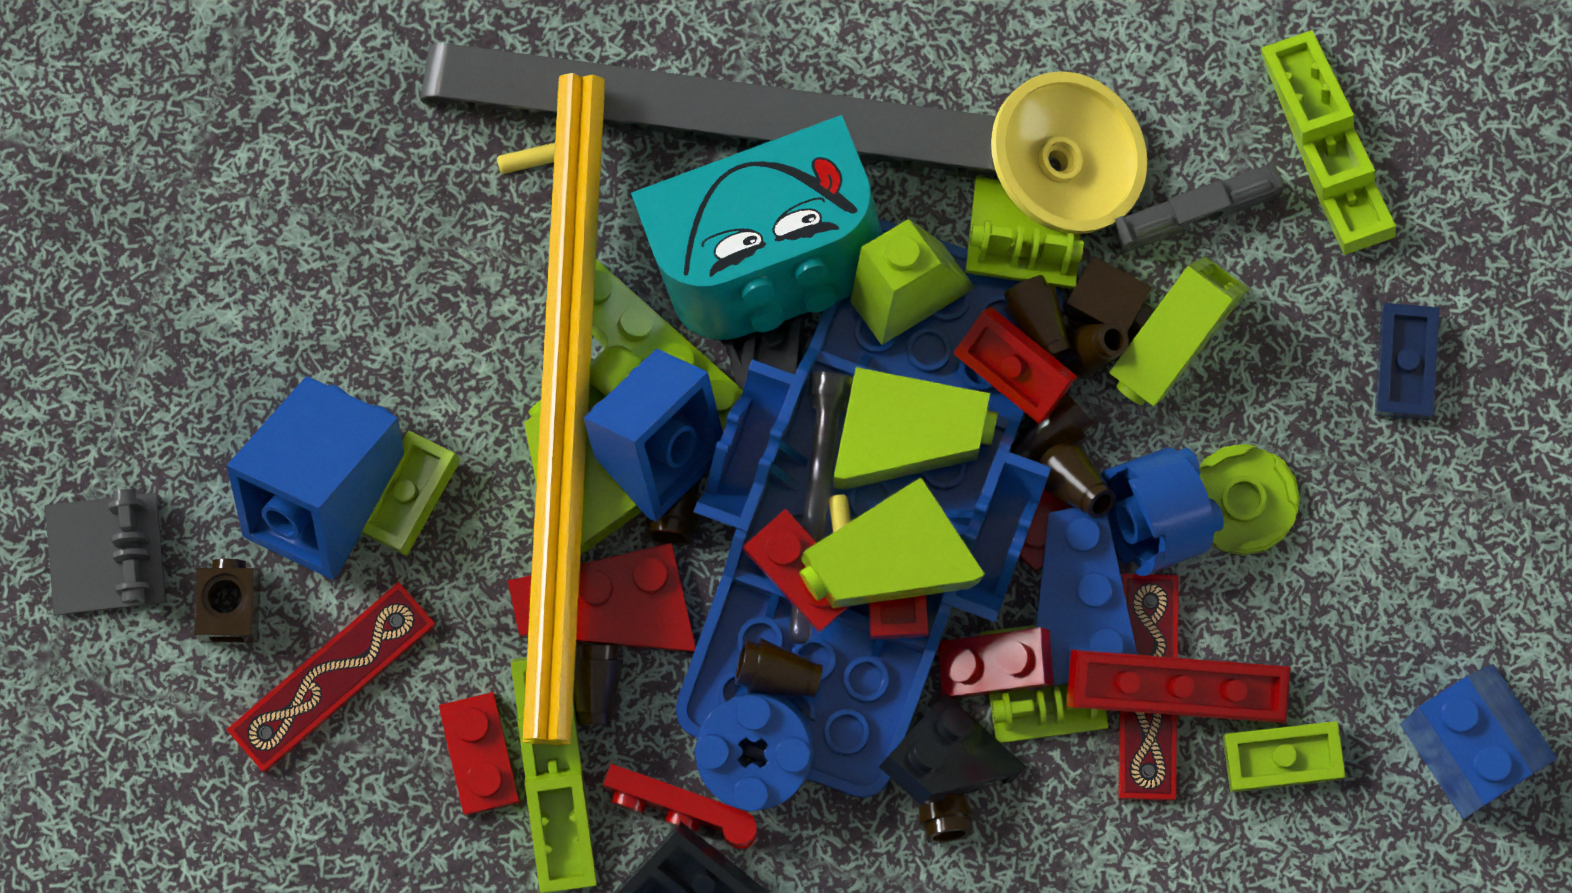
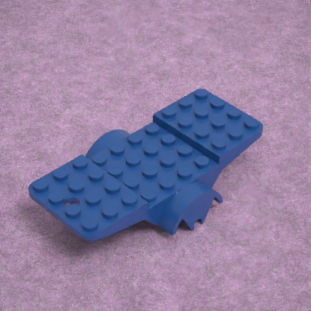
[676,220,1064,799]

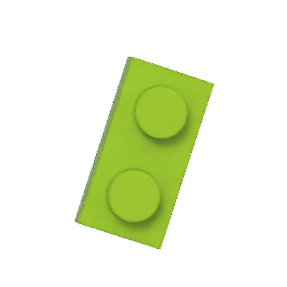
[361,430,461,557]
[1223,721,1346,793]

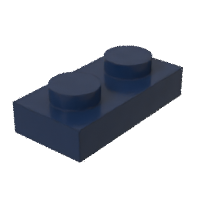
[1374,303,1440,421]

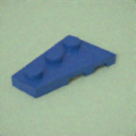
[1028,508,1137,692]

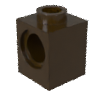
[1063,256,1154,336]
[194,559,260,643]

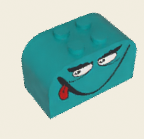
[631,115,883,340]

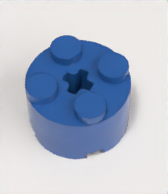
[1101,447,1224,576]
[694,693,815,811]

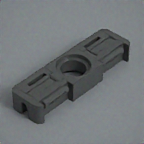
[1112,161,1284,254]

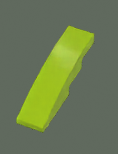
[1261,30,1396,255]
[510,657,597,893]

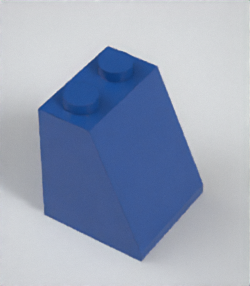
[227,376,404,580]
[1399,664,1557,819]

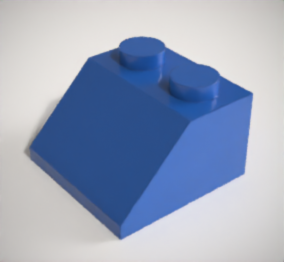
[584,349,723,522]

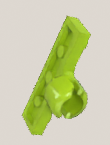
[588,259,743,433]

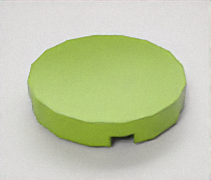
[1200,444,1300,556]

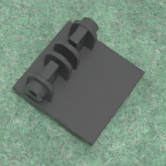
[45,489,166,616]

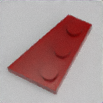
[507,543,696,653]

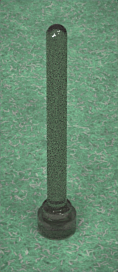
[788,372,854,645]

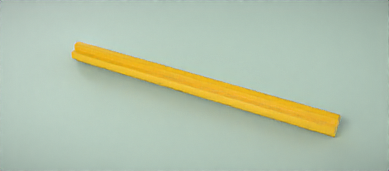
[522,73,605,746]

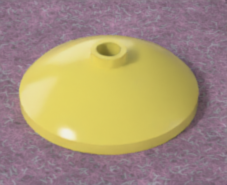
[991,72,1147,234]

